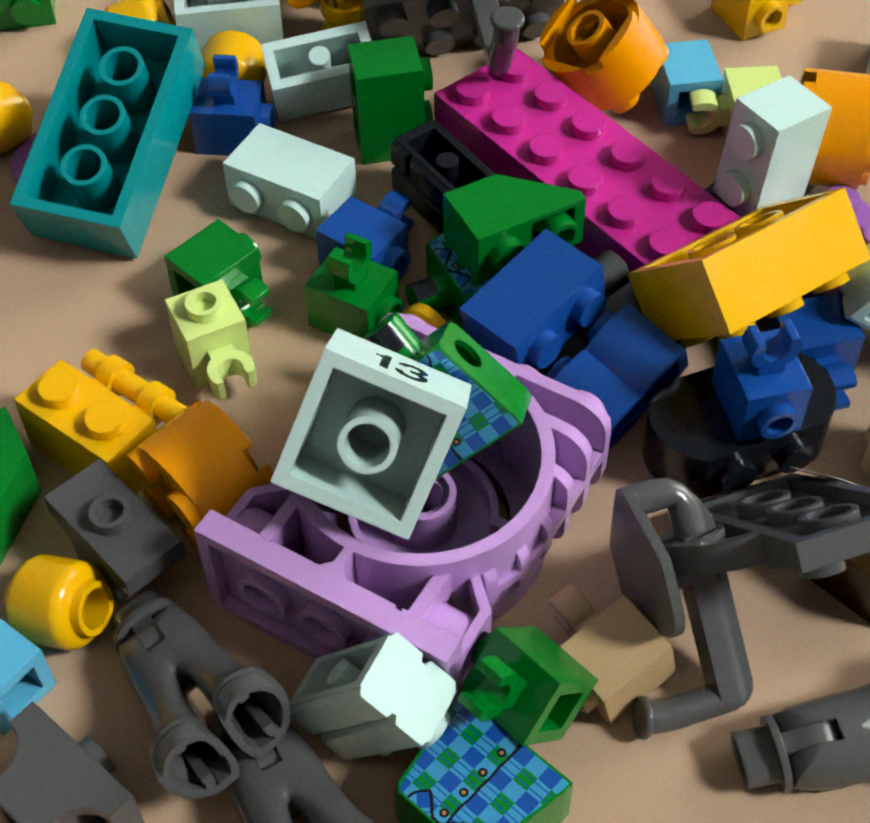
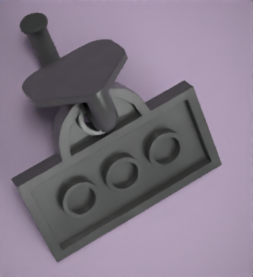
[359,0,564,76]
[610,473,870,740]

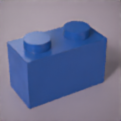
[459,229,606,370]

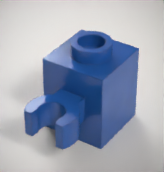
[189,54,275,156]
[315,190,413,281]
[765,292,866,410]
[711,319,813,442]

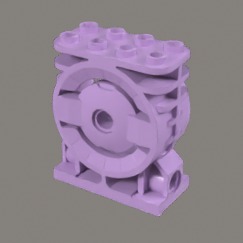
[194,312,612,711]

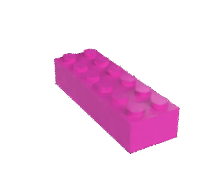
[434,48,740,273]

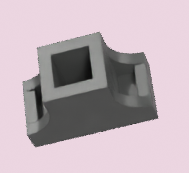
[44,458,186,603]
[0,701,145,823]

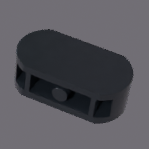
[642,353,837,499]

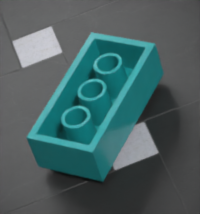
[9,8,206,259]

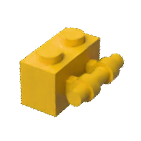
[14,348,187,494]

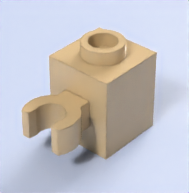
[548,583,676,726]

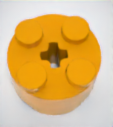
[540,0,669,113]
[799,67,870,190]
[126,399,273,555]

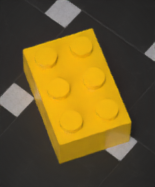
[627,187,870,347]

